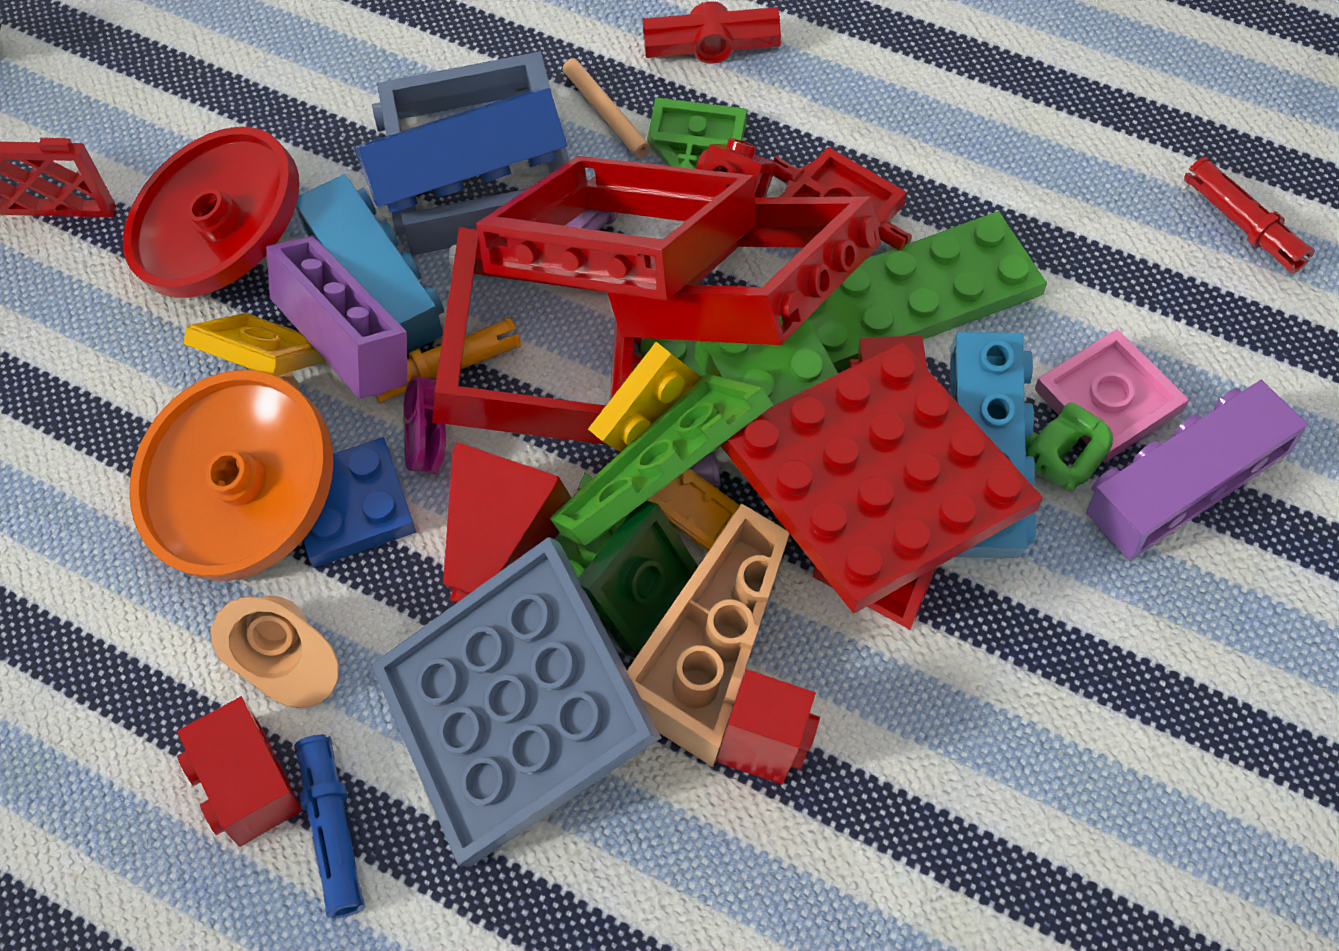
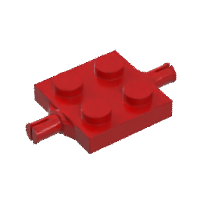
[771,147,912,251]

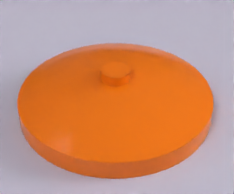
[129,370,333,581]

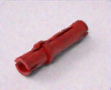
[1184,157,1315,274]

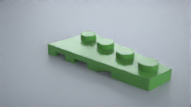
[549,373,774,546]

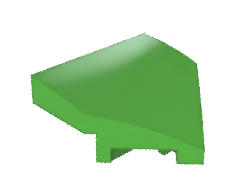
[647,98,747,169]

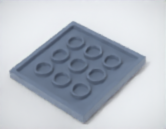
[371,537,661,867]

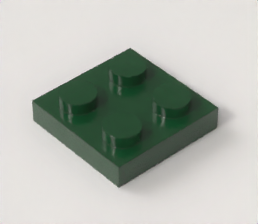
[579,500,698,658]

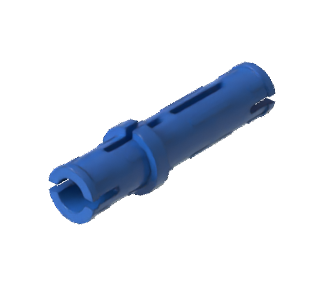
[294,734,365,918]

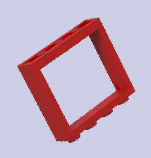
[476,156,757,301]
[607,196,881,345]
[432,227,642,445]

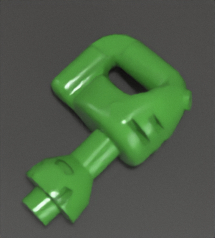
[1025,402,1113,491]

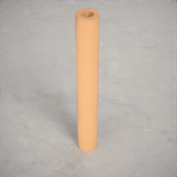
[563,58,650,158]

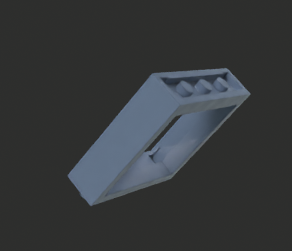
[372,51,569,256]

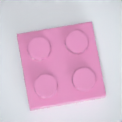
[1035,329,1189,463]

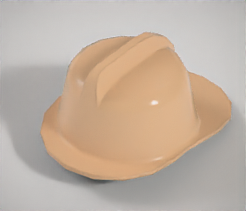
[211,596,339,708]

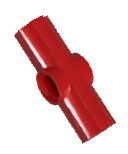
[642,1,781,64]

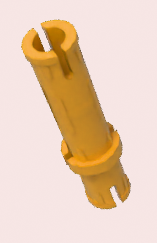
[375,317,521,404]

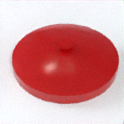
[123,127,300,298]

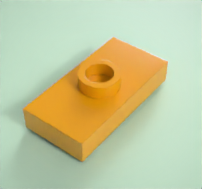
[647,468,740,553]

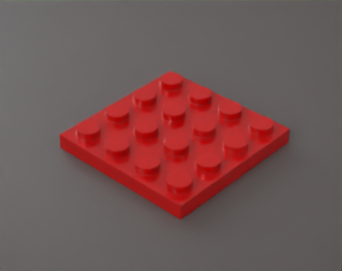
[720,342,1043,614]

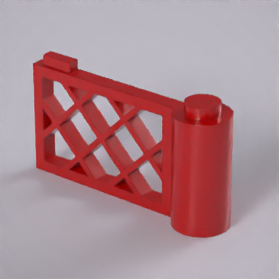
[0,138,117,217]

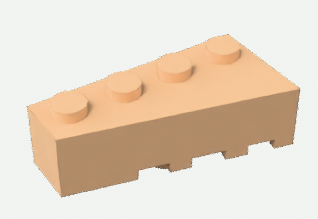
[627,504,790,767]

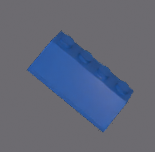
[353,88,568,213]

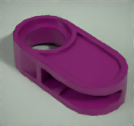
[403,376,446,474]

